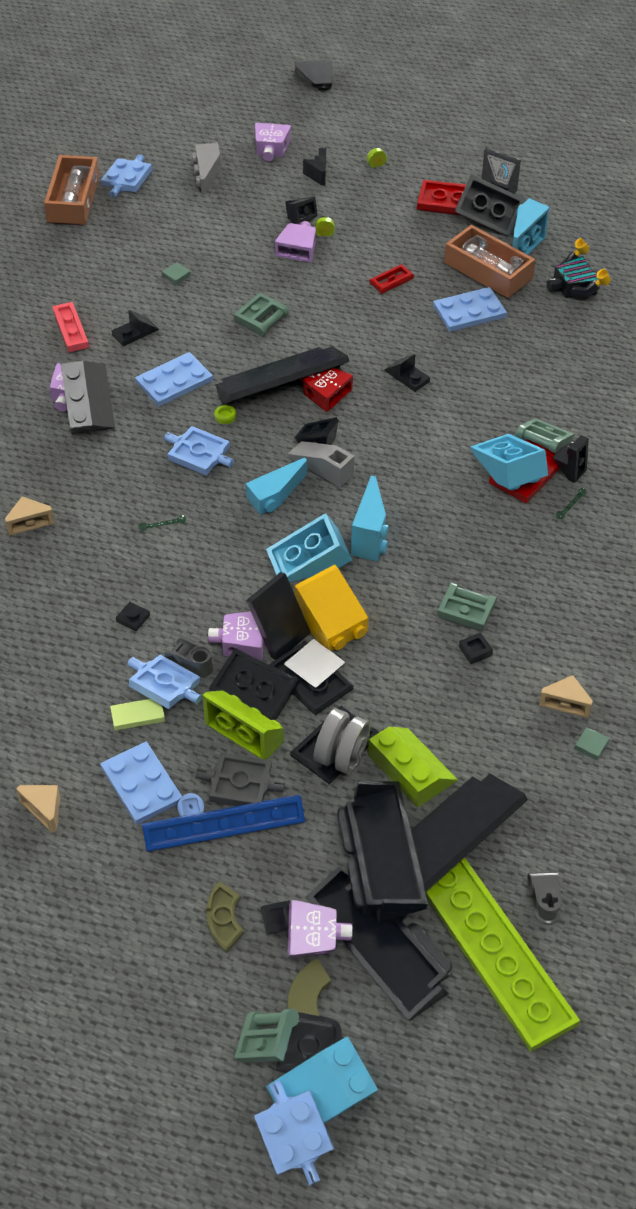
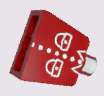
[299,368,353,412]

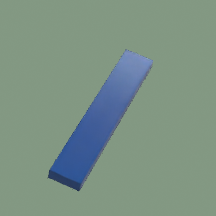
[142,794,305,852]

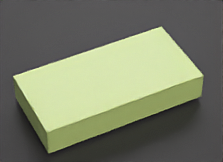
[110,699,165,730]

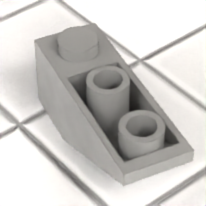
[192,143,221,194]
[287,441,355,487]

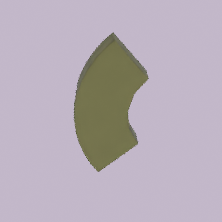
[207,881,244,953]
[288,958,331,1016]

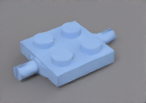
[101,154,153,198]
[164,426,234,476]
[127,655,202,709]
[254,1080,335,1185]

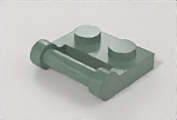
[234,293,289,337]
[516,418,574,454]
[437,582,497,631]
[234,1008,299,1063]

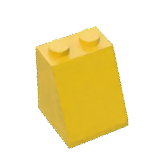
[294,565,368,651]

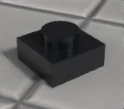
[116,602,150,631]
[459,632,493,664]
[261,900,290,935]

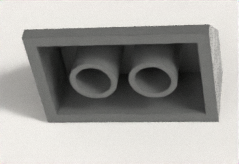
[454,174,525,236]
[61,361,115,434]

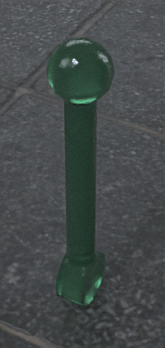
[556,488,587,519]
[138,515,186,531]

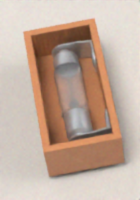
[44,155,100,225]
[444,225,536,298]

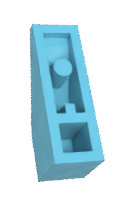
[246,457,307,515]

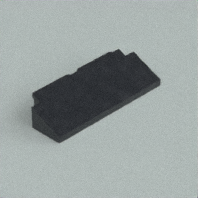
[215,346,350,405]
[411,774,528,893]
[337,780,428,922]
[306,867,452,1021]

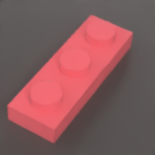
[52,302,89,353]

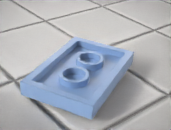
[433,287,507,332]
[135,352,213,407]
[100,741,182,825]

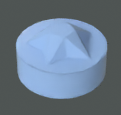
[177,793,204,816]

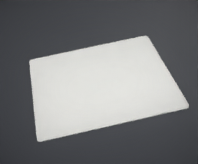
[284,639,345,688]

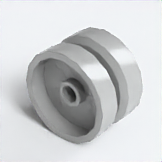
[314,708,371,775]

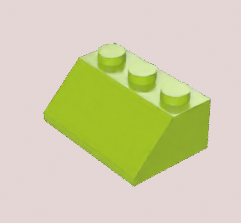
[202,691,284,760]
[368,726,458,808]

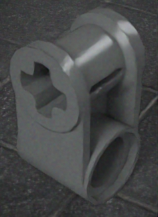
[165,636,213,678]
[528,871,562,925]

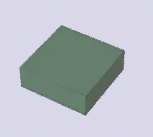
[162,262,191,285]
[574,727,610,760]

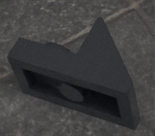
[303,148,326,186]
[285,196,318,224]
[112,310,159,346]
[384,354,430,392]
[294,417,339,445]
[553,435,589,483]

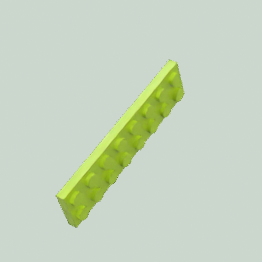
[426,858,580,1052]

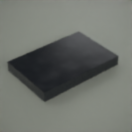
[246,572,311,660]
[269,641,354,716]
[209,648,300,720]
[290,705,379,784]

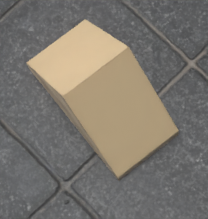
[5,496,54,536]
[539,675,592,718]
[16,785,60,833]

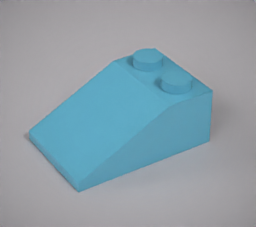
[512,198,550,255]
[470,434,548,490]
[351,476,389,561]
[266,513,352,582]
[266,1036,378,1124]

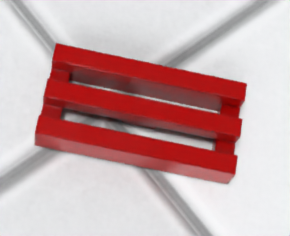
[369,264,414,294]

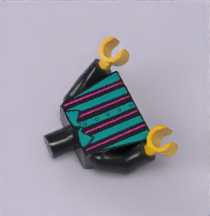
[546,238,611,299]

